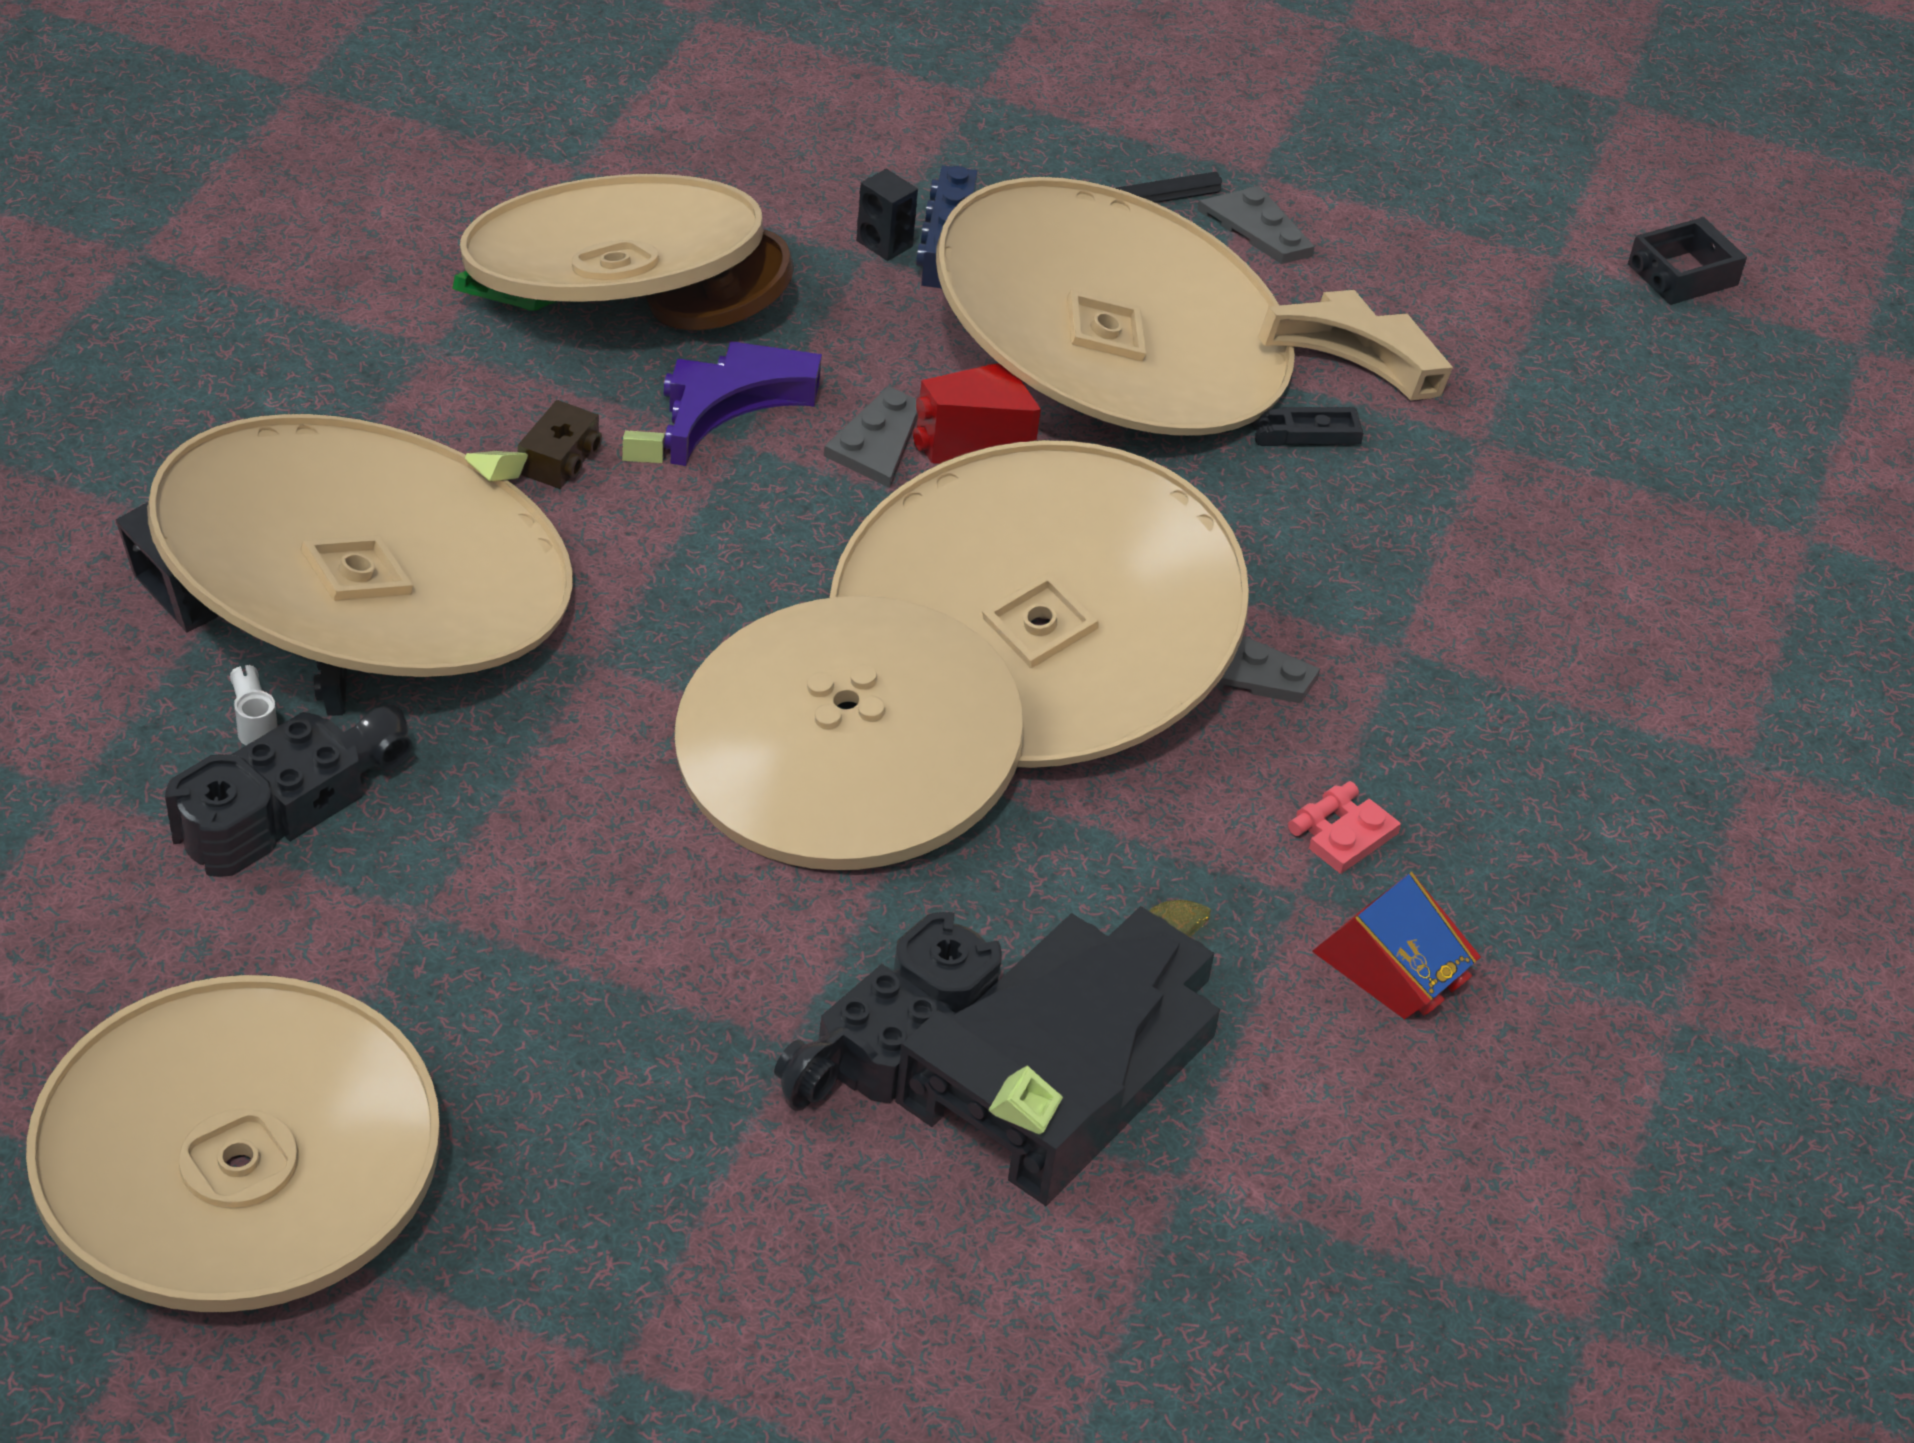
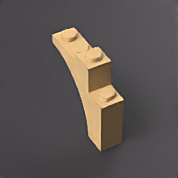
[1258,290,1453,401]

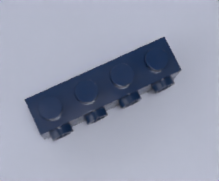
[916,165,978,289]

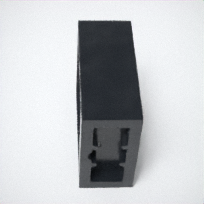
[1628,217,1747,305]
[116,502,219,633]

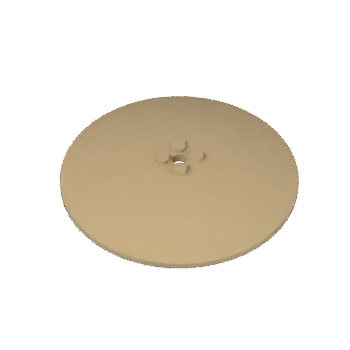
[936,177,1295,435]
[147,414,573,677]
[830,440,1249,768]

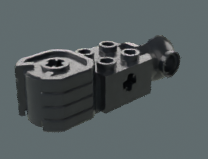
[165,705,412,877]
[774,912,1002,1111]

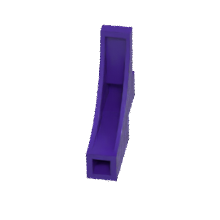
[663,341,822,466]

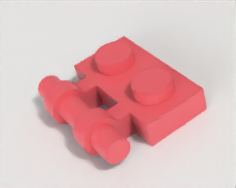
[1288,781,1401,874]

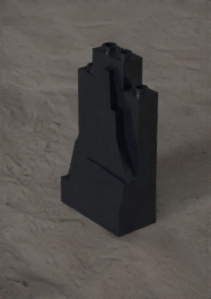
[895,906,1220,1206]

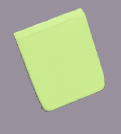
[622,431,665,463]
[465,451,528,481]
[989,1066,1063,1134]

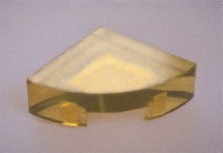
[1149,900,1211,937]

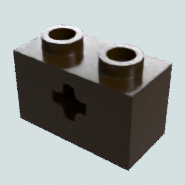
[518,400,602,489]

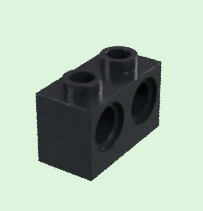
[856,168,918,261]

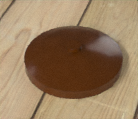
[645,229,794,330]

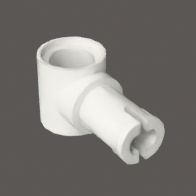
[230,665,277,745]

